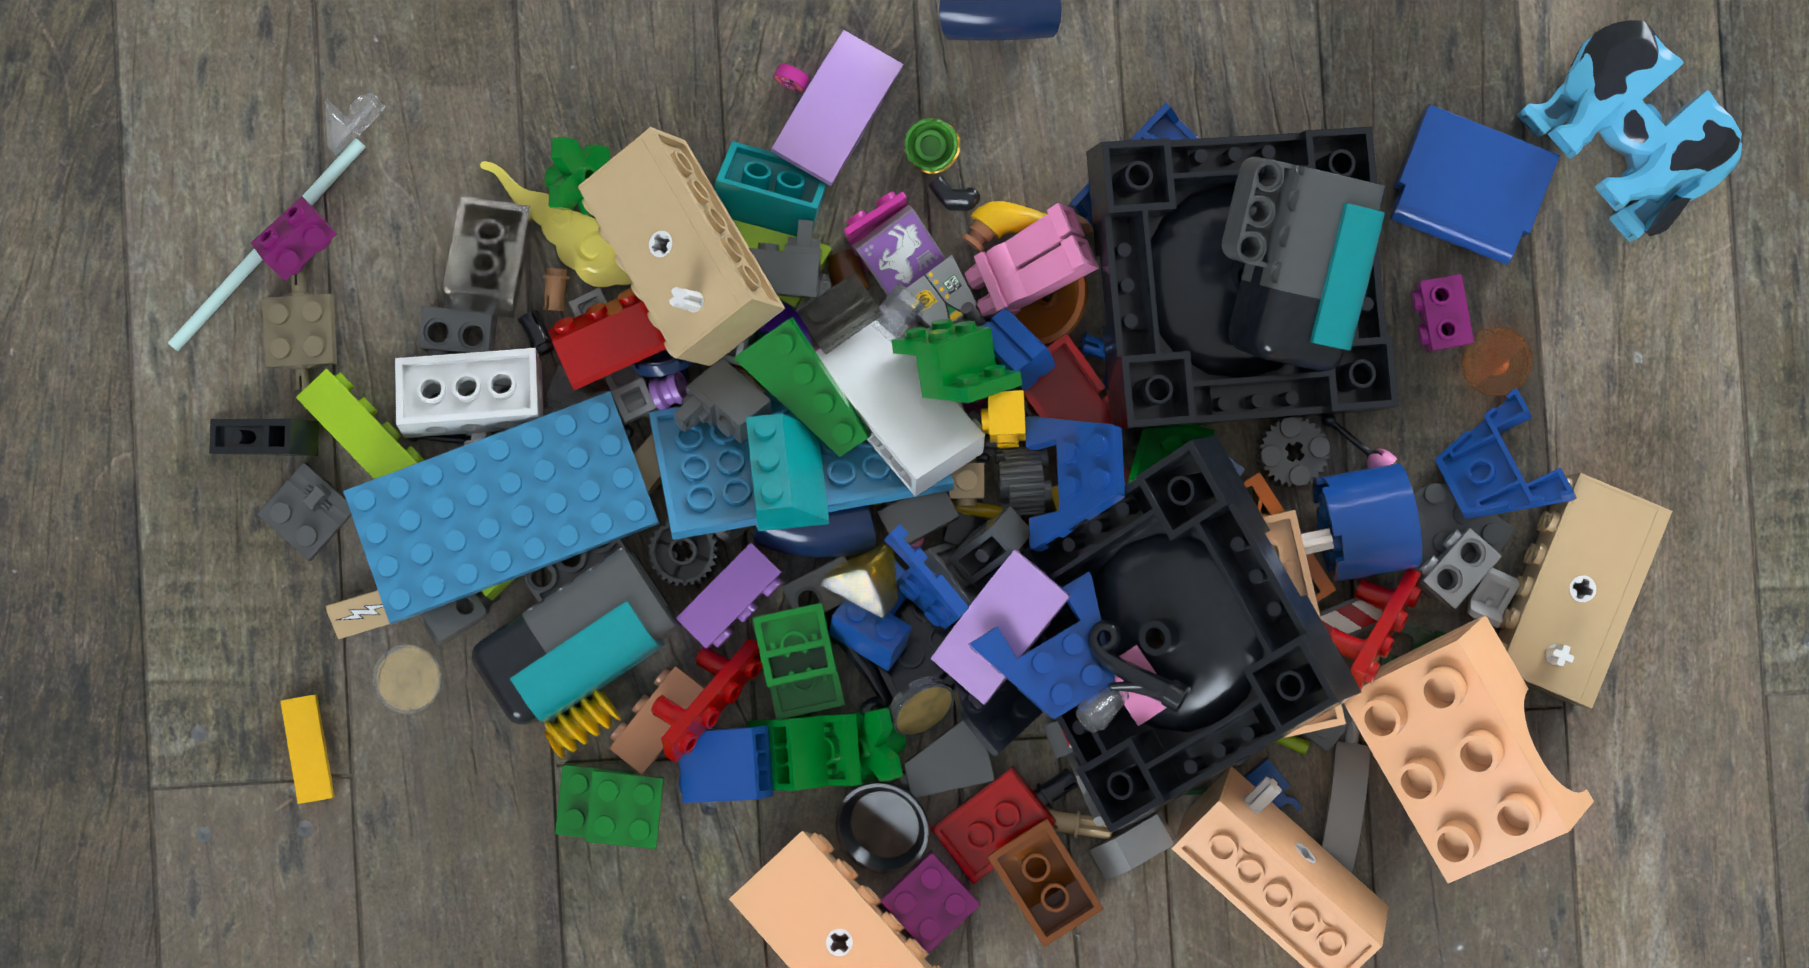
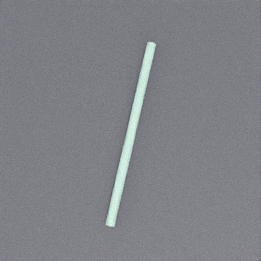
[168,138,366,352]

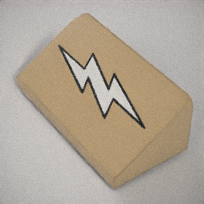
[325,590,390,639]

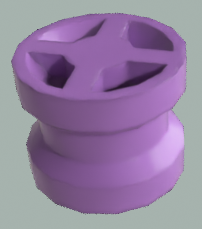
[649,371,688,410]

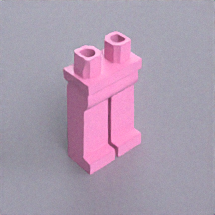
[964,203,1099,318]

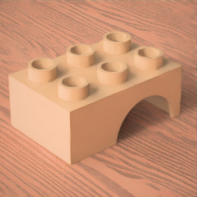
[1344,615,1594,883]

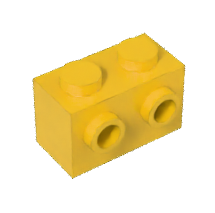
[981,390,1026,448]

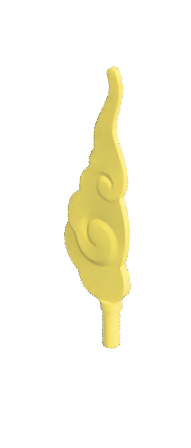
[480,161,633,288]

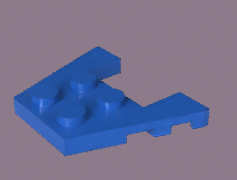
[1435,388,1577,520]
[1025,416,1125,552]
[865,524,969,629]
[968,572,1115,719]

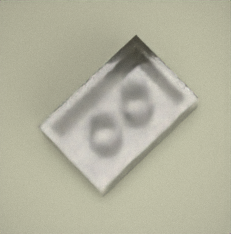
[442,196,532,318]

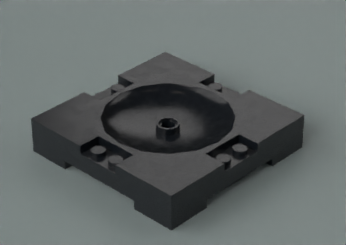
[1086,126,1399,431]
[975,435,1362,833]

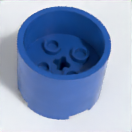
[1312,463,1422,582]

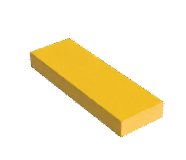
[280,694,335,804]

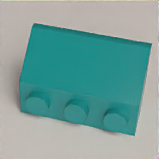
[714,141,828,237]
[746,414,829,531]

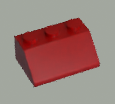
[548,288,666,391]

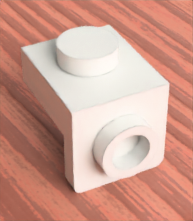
[1467,567,1519,628]

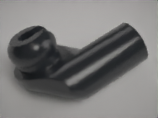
[928,175,980,211]

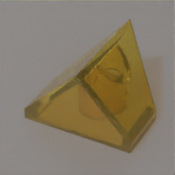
[821,543,898,618]

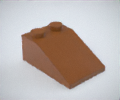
[987,818,1104,947]

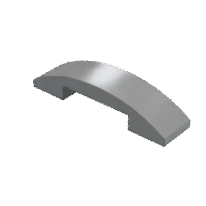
[569,287,658,424]
[1320,741,1370,873]

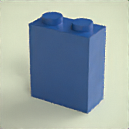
[678,725,774,803]

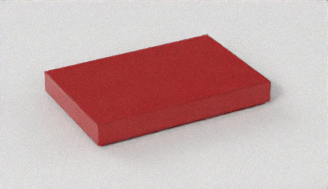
[930,766,1056,885]

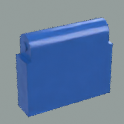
[1390,104,1560,265]

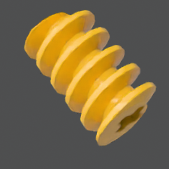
[544,690,622,759]

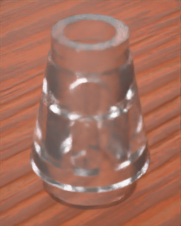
[1076,687,1129,733]

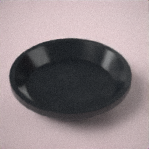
[835,782,930,874]

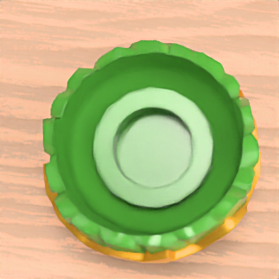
[904,118,960,174]

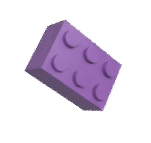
[676,542,784,648]

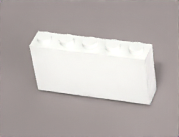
[815,313,985,497]

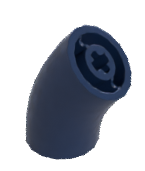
[939,0,1062,41]
[754,505,877,557]

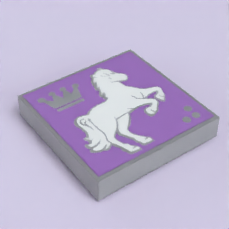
[852,205,946,301]

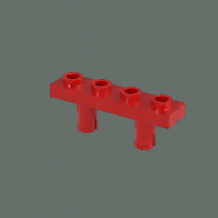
[1330,569,1422,690]
[651,638,763,763]

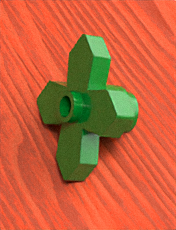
[544,137,610,217]
[846,708,906,783]

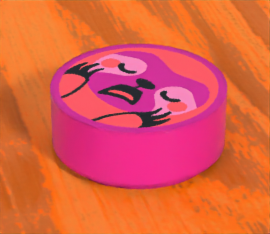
[773,64,810,93]

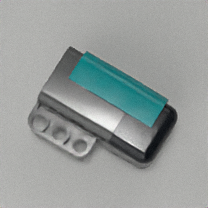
[1222,157,1385,371]
[471,538,682,725]

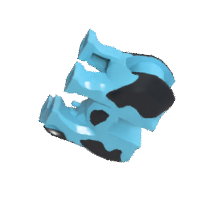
[1517,20,1742,242]

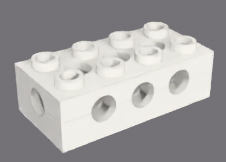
[395,348,543,438]

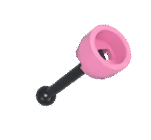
[1322,415,1397,468]

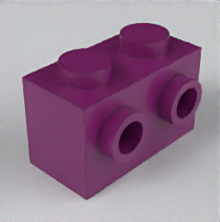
[251,196,337,281]
[1411,274,1474,353]

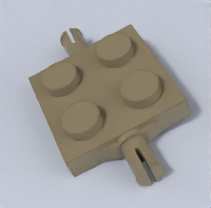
[262,272,337,391]

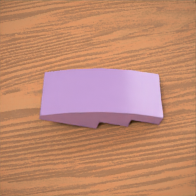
[771,30,904,186]
[931,550,1071,705]

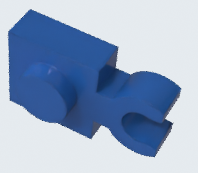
[1243,757,1301,811]

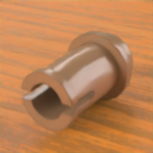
[542,268,570,311]

